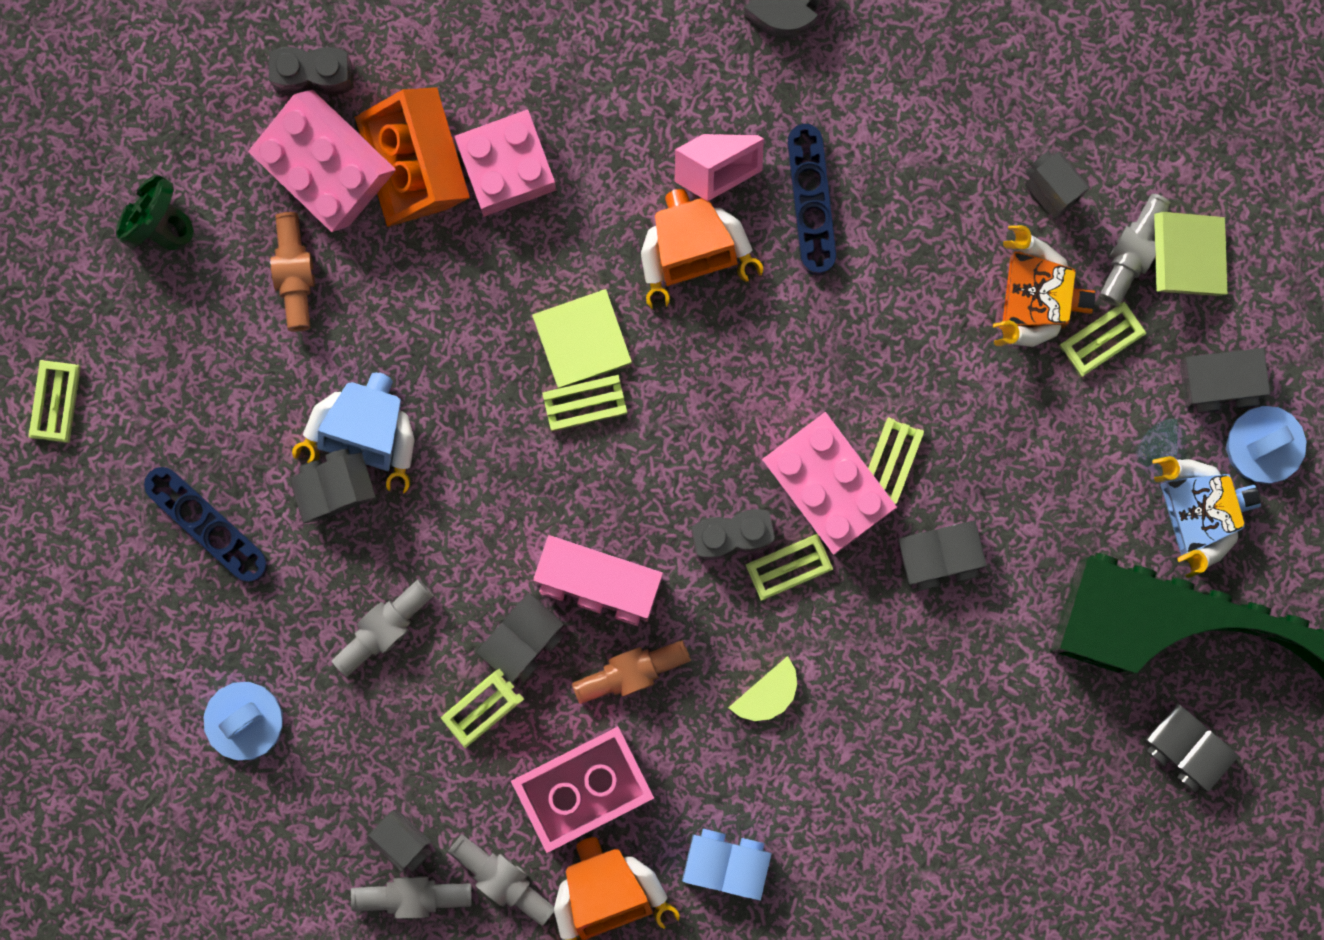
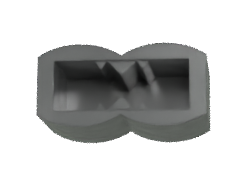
[269,47,352,95]
[1025,151,1091,221]
[290,449,376,524]
[691,509,775,560]
[897,520,987,591]
[476,593,565,684]
[1143,704,1239,793]
[366,809,432,872]

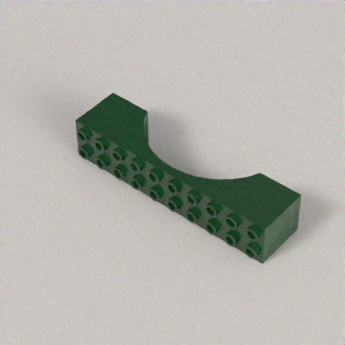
[1050,553,1324,681]

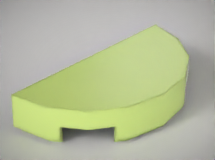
[728,656,797,721]

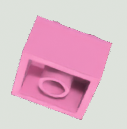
[454,110,556,217]

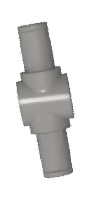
[1099,194,1171,307]
[332,579,434,677]
[448,834,554,926]
[351,876,471,919]

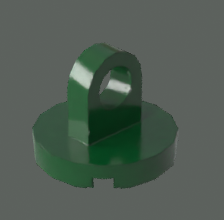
[116,175,194,250]

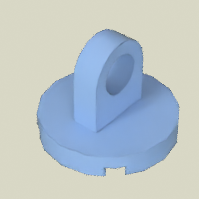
[1226,406,1307,485]
[204,682,283,760]

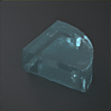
[1136,419,1177,458]

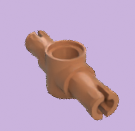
[271,212,315,332]
[572,640,691,704]

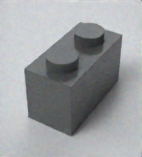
[1180,348,1270,413]

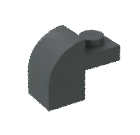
[744,0,824,38]

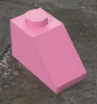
[675,134,764,201]

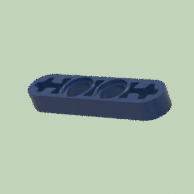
[787,124,836,275]
[144,467,268,582]

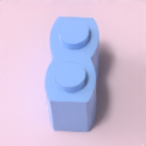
[682,829,772,901]

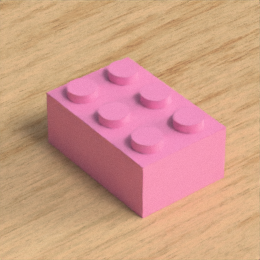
[248,90,396,232]
[762,412,897,555]
[533,535,663,626]
[511,727,654,853]

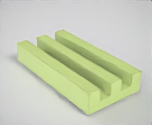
[1059,301,1146,378]
[29,360,81,443]
[542,375,627,432]
[868,417,924,505]
[745,533,833,601]
[440,668,524,748]

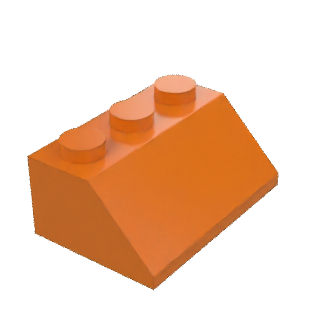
[355,87,470,227]

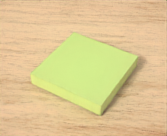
[1154,212,1228,296]
[532,289,632,389]

